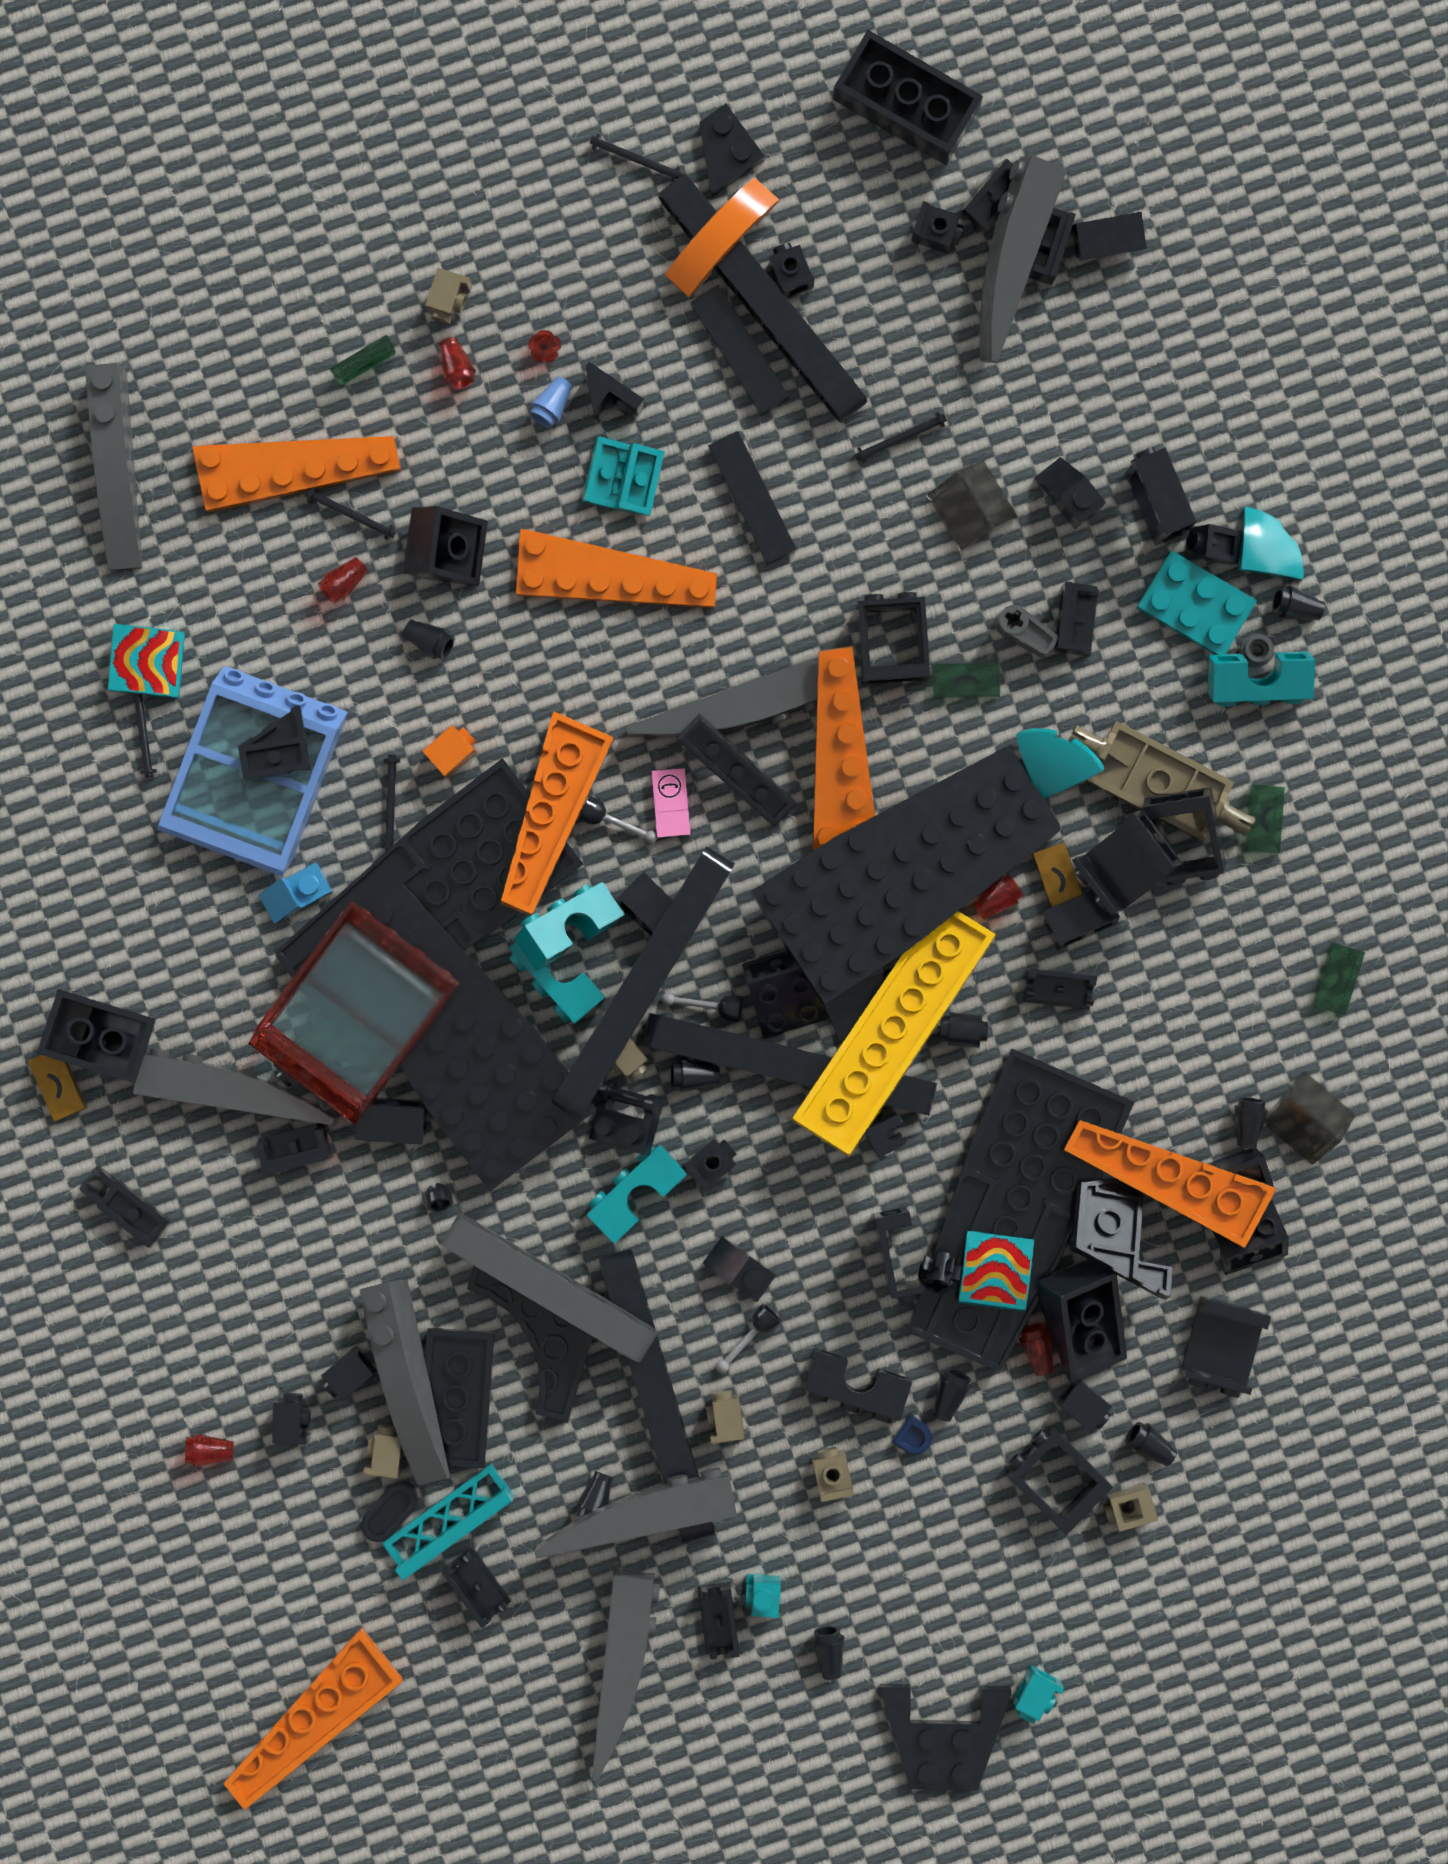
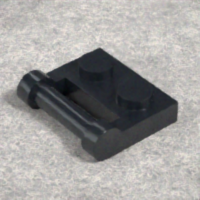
[589,1081,663,1156]

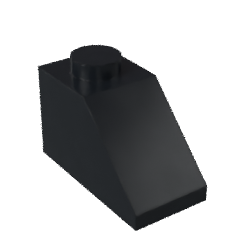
[1034,457,1106,530]

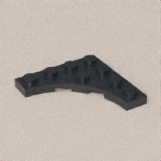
[467,1265,605,1423]

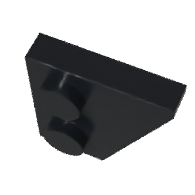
[699,103,765,197]
[238,705,311,781]

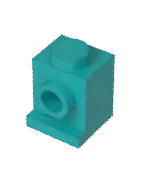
[744,1573,781,1618]
[1012,1664,1064,1724]

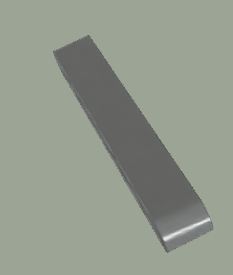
[441,1214,658,1362]

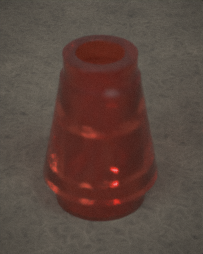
[439,337,476,390]
[318,557,368,604]
[973,874,1024,920]
[1019,1323,1054,1376]
[185,1433,234,1467]

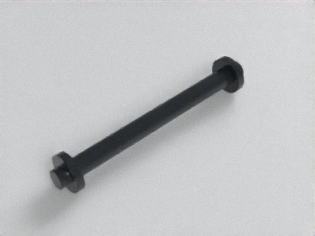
[590,134,683,182]
[855,412,947,464]
[305,487,396,541]
[133,694,157,778]
[381,755,400,852]

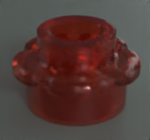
[528,330,561,362]

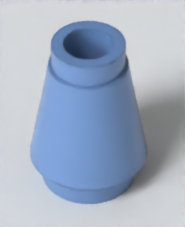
[529,376,573,428]

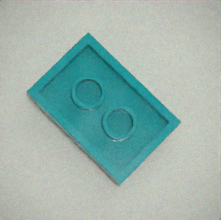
[1136,550,1257,655]

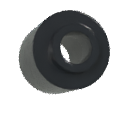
[939,1012,988,1048]

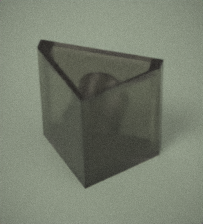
[927,460,1018,551]
[1264,1071,1355,1165]

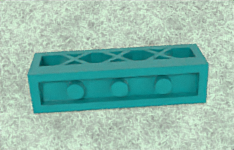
[382,1463,515,1581]

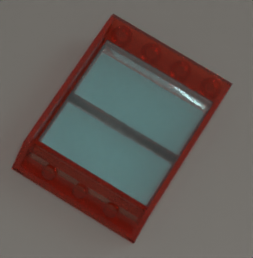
[248,901,460,1125]

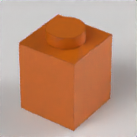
[422,725,477,779]

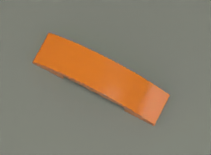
[665,178,779,298]

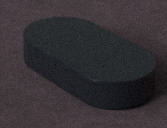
[361,1481,418,1542]

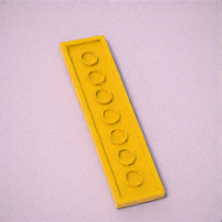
[792,911,996,1157]

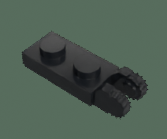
[79,1166,172,1248]

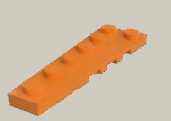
[192,436,402,513]
[516,529,717,608]
[813,646,875,851]
[501,711,614,916]
[1064,1120,1276,1248]
[224,1628,403,1810]

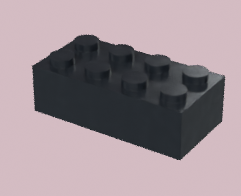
[833,30,983,166]

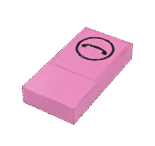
[652,768,690,838]

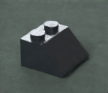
[403,506,488,586]

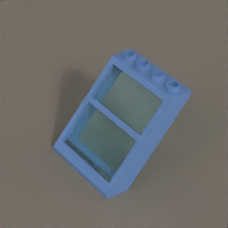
[157,666,348,876]

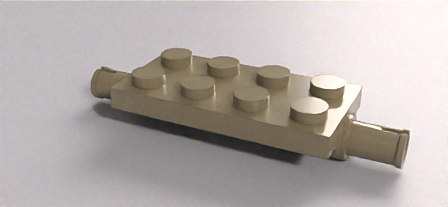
[1068,721,1255,842]

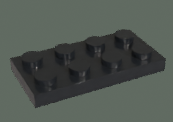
[425,1328,495,1468]

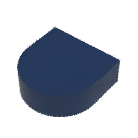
[891,1413,932,1455]

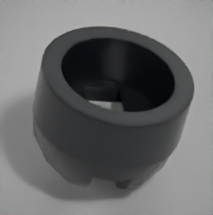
[425,1183,453,1211]

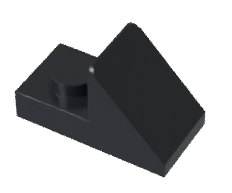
[585,362,645,419]
[703,1236,776,1302]

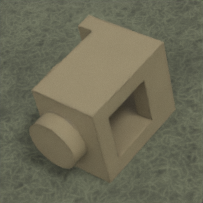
[425,268,472,325]
[612,1038,648,1081]
[707,1390,745,1444]
[364,1425,404,1478]
[812,1447,854,1502]
[1103,1482,1158,1532]

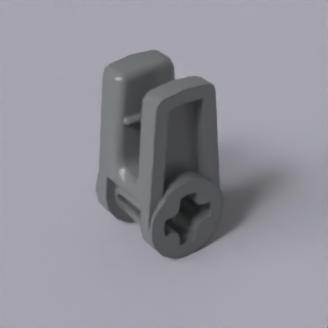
[995,605,1058,658]

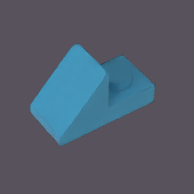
[258,862,333,924]

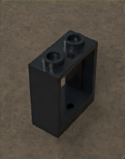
[1124,447,1197,546]
[857,592,930,685]
[1142,787,1226,885]
[1005,1425,1113,1535]

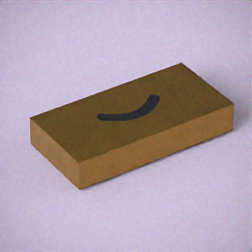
[1032,842,1082,908]
[28,1055,87,1122]

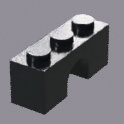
[803,1347,912,1423]

